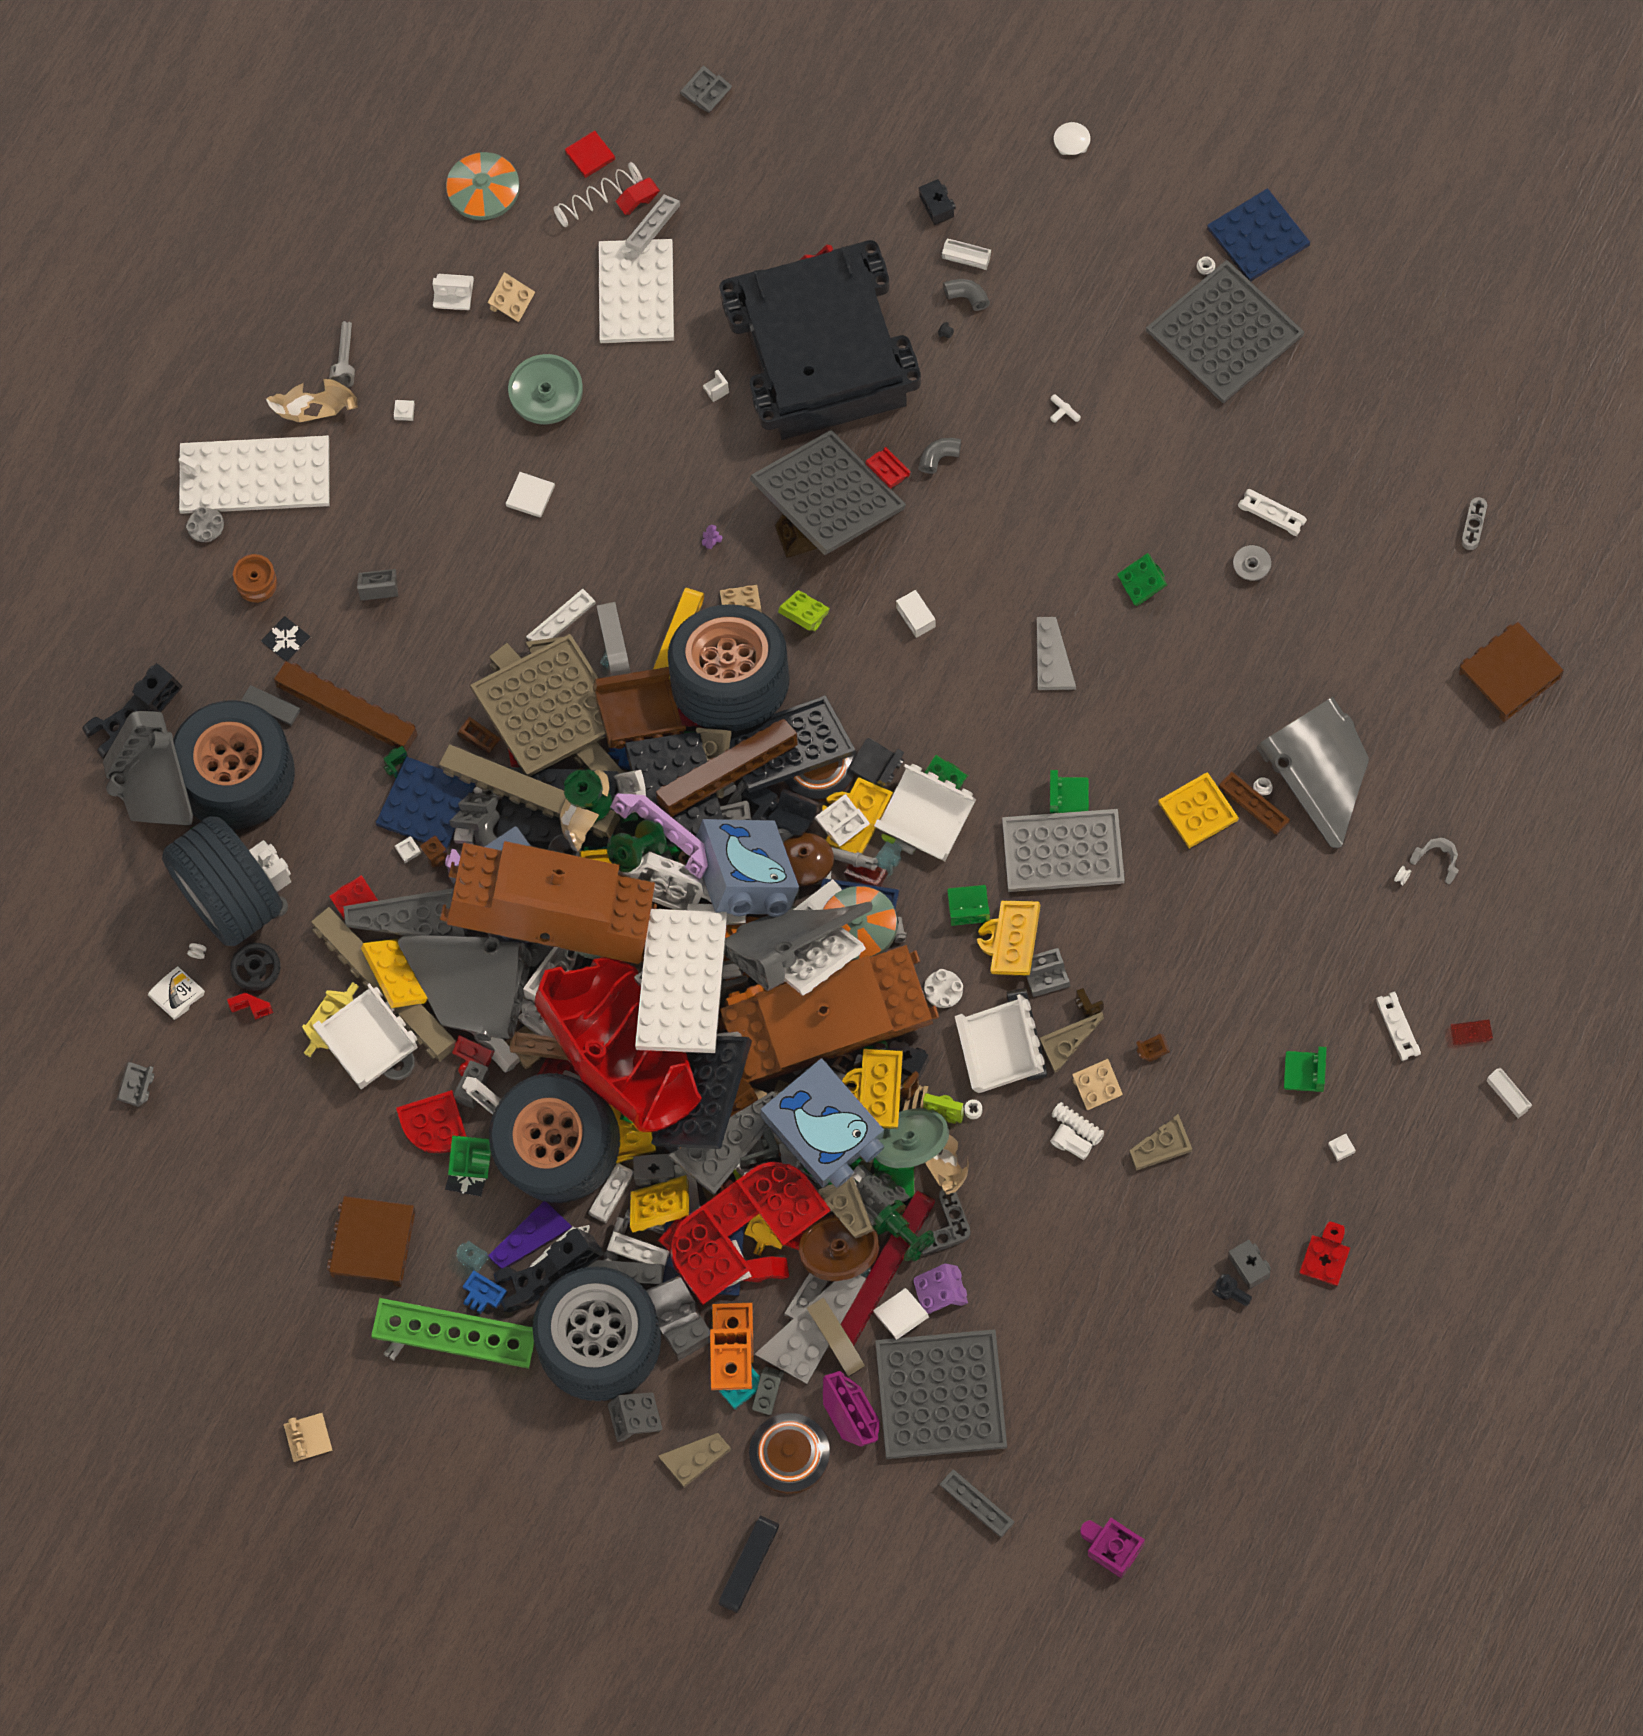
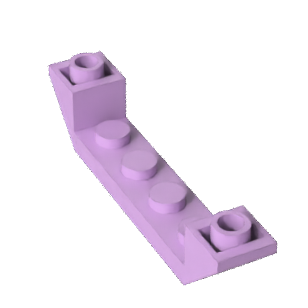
[610,793,708,879]

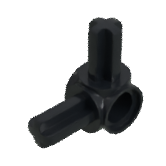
[1212,1274,1252,1306]

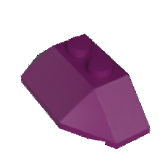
[823,1371,880,1447]

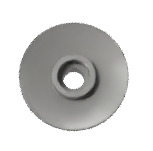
[1233,545,1271,581]

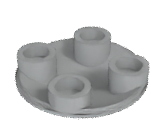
[186,506,224,542]

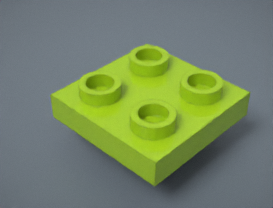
[778,590,830,631]
[923,1093,964,1124]

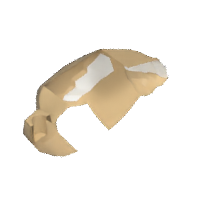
[266,379,358,422]
[560,770,609,851]
[925,1135,969,1195]

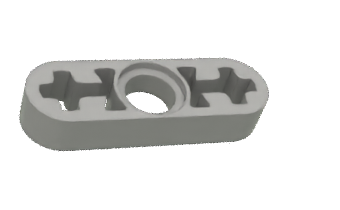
[1462,497,1487,550]

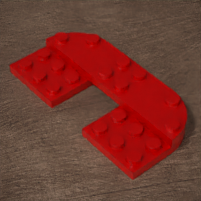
[670,1162,831,1305]

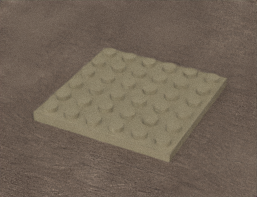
[470,634,606,777]

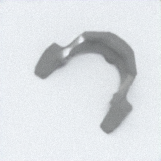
[1410,838,1459,884]

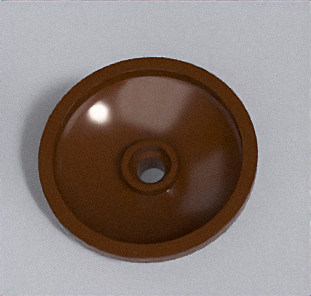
[783,833,834,886]

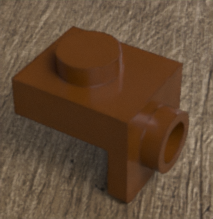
[420,836,448,868]
[1136,1033,1170,1062]

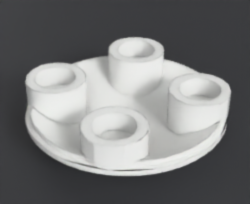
[1054,122,1090,155]
[924,969,963,1008]

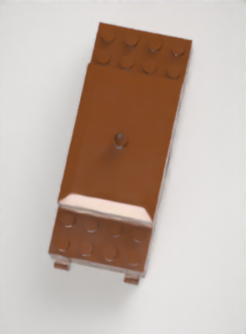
[440,841,657,964]
[718,945,940,1086]

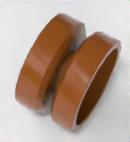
[233,554,278,603]

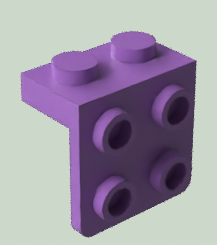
[913,1264,968,1314]

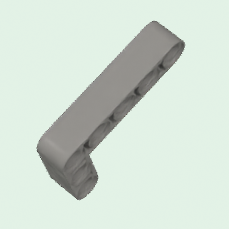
[597,602,630,676]

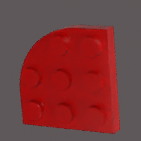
[396,1090,467,1153]

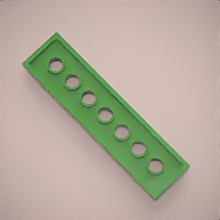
[371,1298,534,1368]

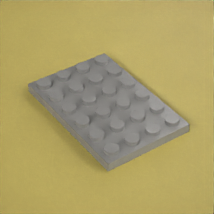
[1002,809,1125,892]

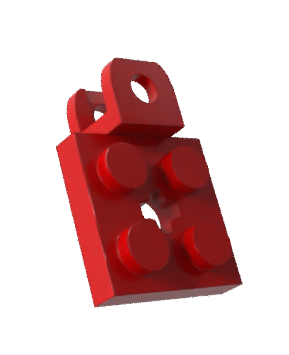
[1300,1221,1350,1286]

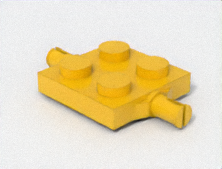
[744,1214,782,1256]

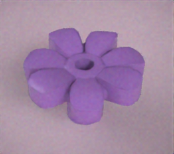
[702,525,722,549]

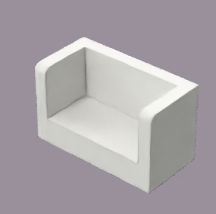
[896,590,936,638]

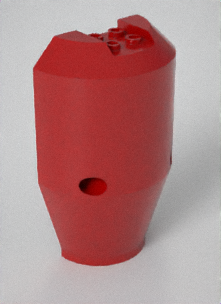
[535,957,702,1132]

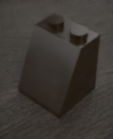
[775,514,818,558]

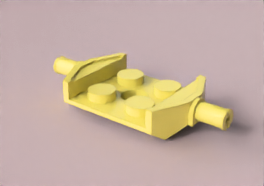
[302,982,359,1057]

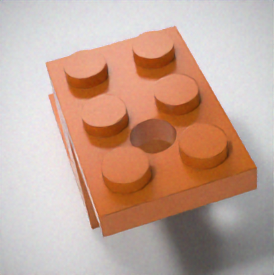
[710,1303,754,1390]

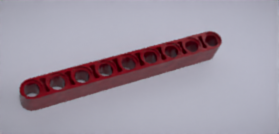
[840,1190,935,1346]

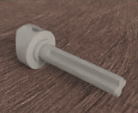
[329,321,355,388]

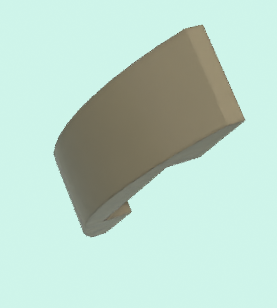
[807,1297,865,1376]

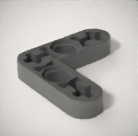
[921,1189,970,1255]

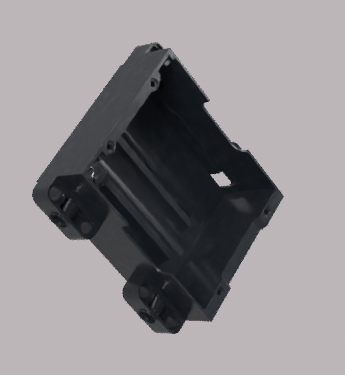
[719,240,921,440]

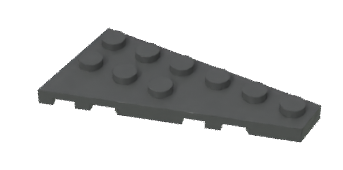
[343,888,465,937]
[667,1091,777,1195]

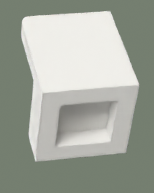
[703,370,729,402]

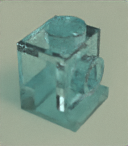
[874,841,902,876]
[456,1240,489,1273]

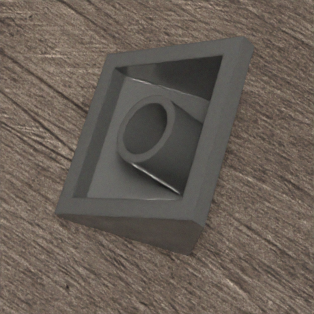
[357,569,398,600]

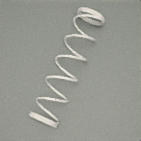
[554,162,643,227]

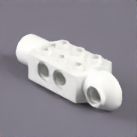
[618,852,712,910]

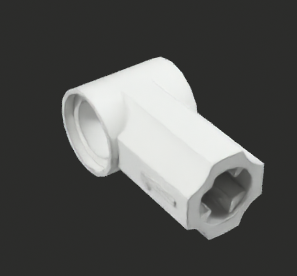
[1050,1124,1093,1160]

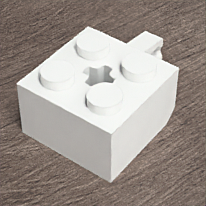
[249,840,291,892]

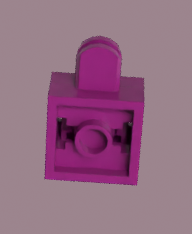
[1081,1517,1145,1578]

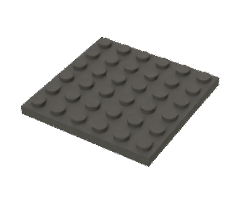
[1146,260,1304,404]
[750,430,906,555]
[875,1329,1007,1459]

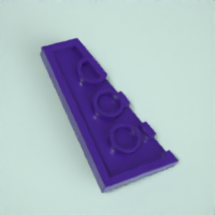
[488,1201,572,1269]

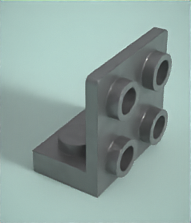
[646,1276,699,1334]

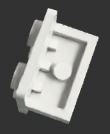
[433,274,474,310]

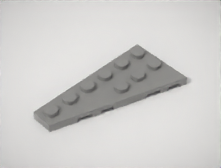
[755,1275,866,1384]

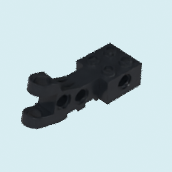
[82,663,183,760]
[493,1228,604,1313]

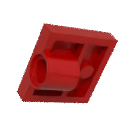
[329,875,378,929]

